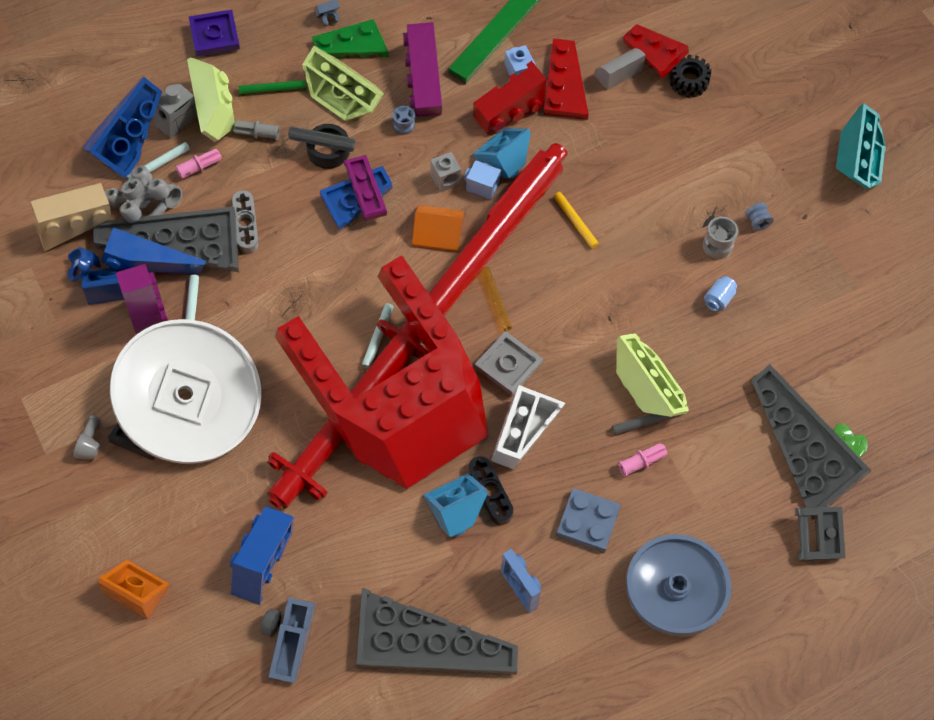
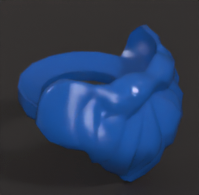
[68,247,101,282]

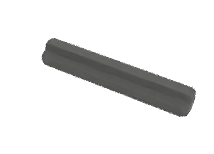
[288,126,356,152]

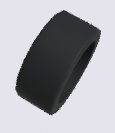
[306,124,350,169]

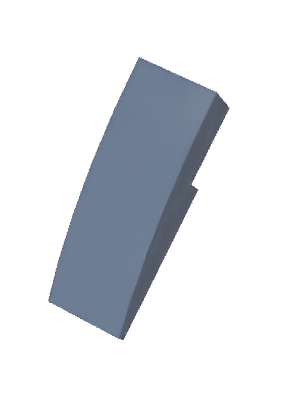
[269,597,317,683]

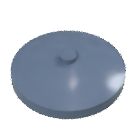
[626,534,732,637]

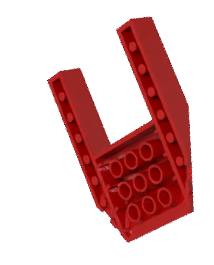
[275,255,488,489]

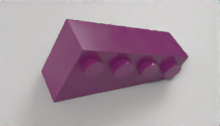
[403,22,442,116]
[116,264,168,335]

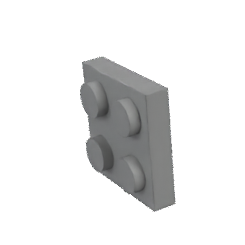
[474,331,543,397]

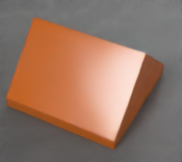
[412,205,465,252]
[98,560,170,619]

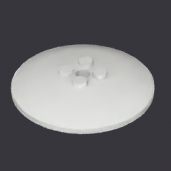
[110,319,261,464]

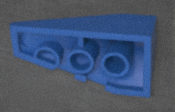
[101,228,205,275]

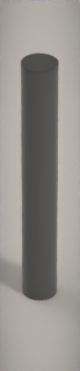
[612,414,684,435]

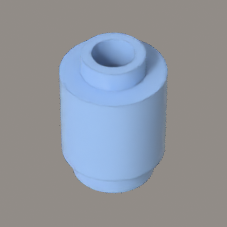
[704,276,737,311]

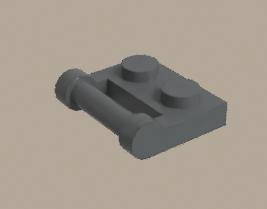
[795,507,845,560]

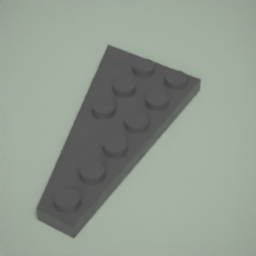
[93,207,239,272]
[752,365,871,521]
[356,588,518,675]

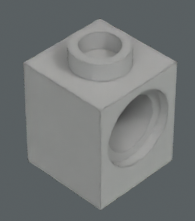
[430,152,461,192]

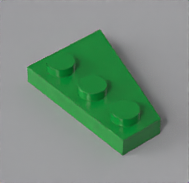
[312,19,389,58]

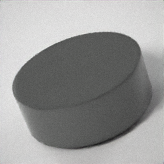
[260,609,281,637]

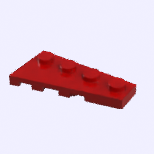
[544,38,589,120]

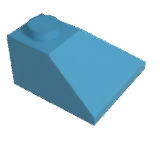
[472,128,531,179]
[423,473,488,537]

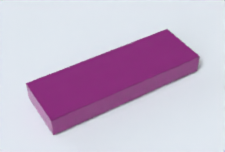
[344,155,387,221]

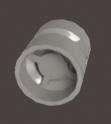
[703,216,738,259]

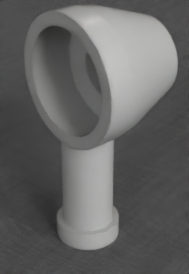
[148,184,182,216]
[73,415,101,459]

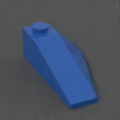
[82,76,162,179]

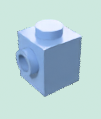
[504,45,536,76]
[464,160,501,200]

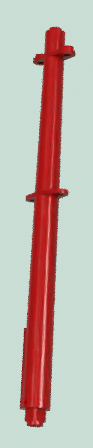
[267,143,568,509]

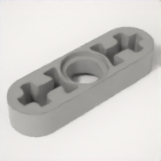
[232,190,259,254]

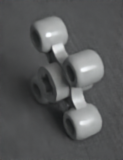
[105,165,170,223]

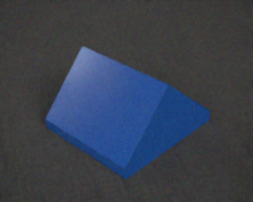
[81,268,124,305]

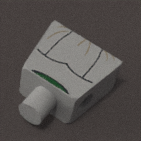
[155,84,198,139]

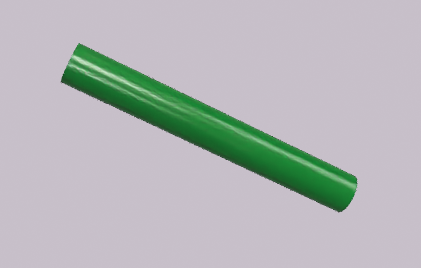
[238,80,306,95]

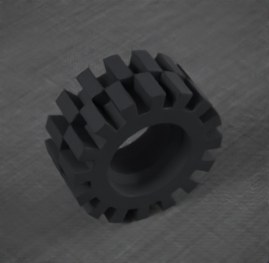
[669,55,712,97]

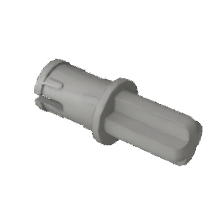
[234,120,280,140]

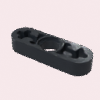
[469,456,513,525]

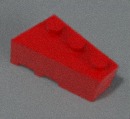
[473,60,547,135]

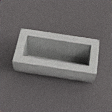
[594,48,646,90]

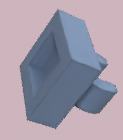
[314,0,340,25]

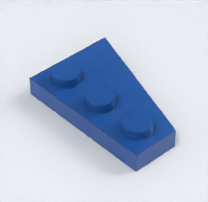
[320,166,393,231]

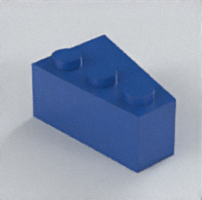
[230,506,294,605]

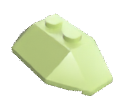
[302,46,384,121]
[187,57,235,142]
[616,334,689,417]

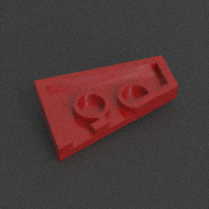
[623,24,689,78]

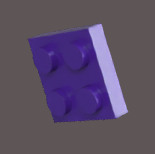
[189,9,240,57]

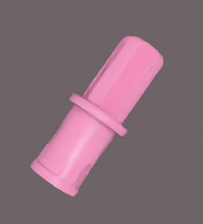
[175,149,222,179]
[618,444,668,477]

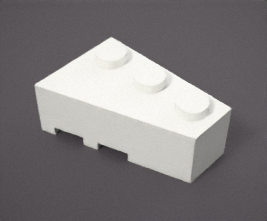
[490,385,565,470]

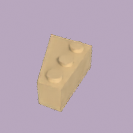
[31,183,112,251]

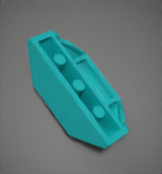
[836,103,886,190]

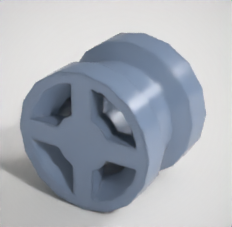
[393,106,415,135]
[745,203,774,231]

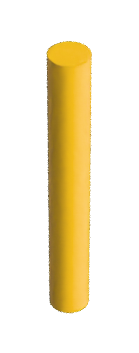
[553,192,599,249]

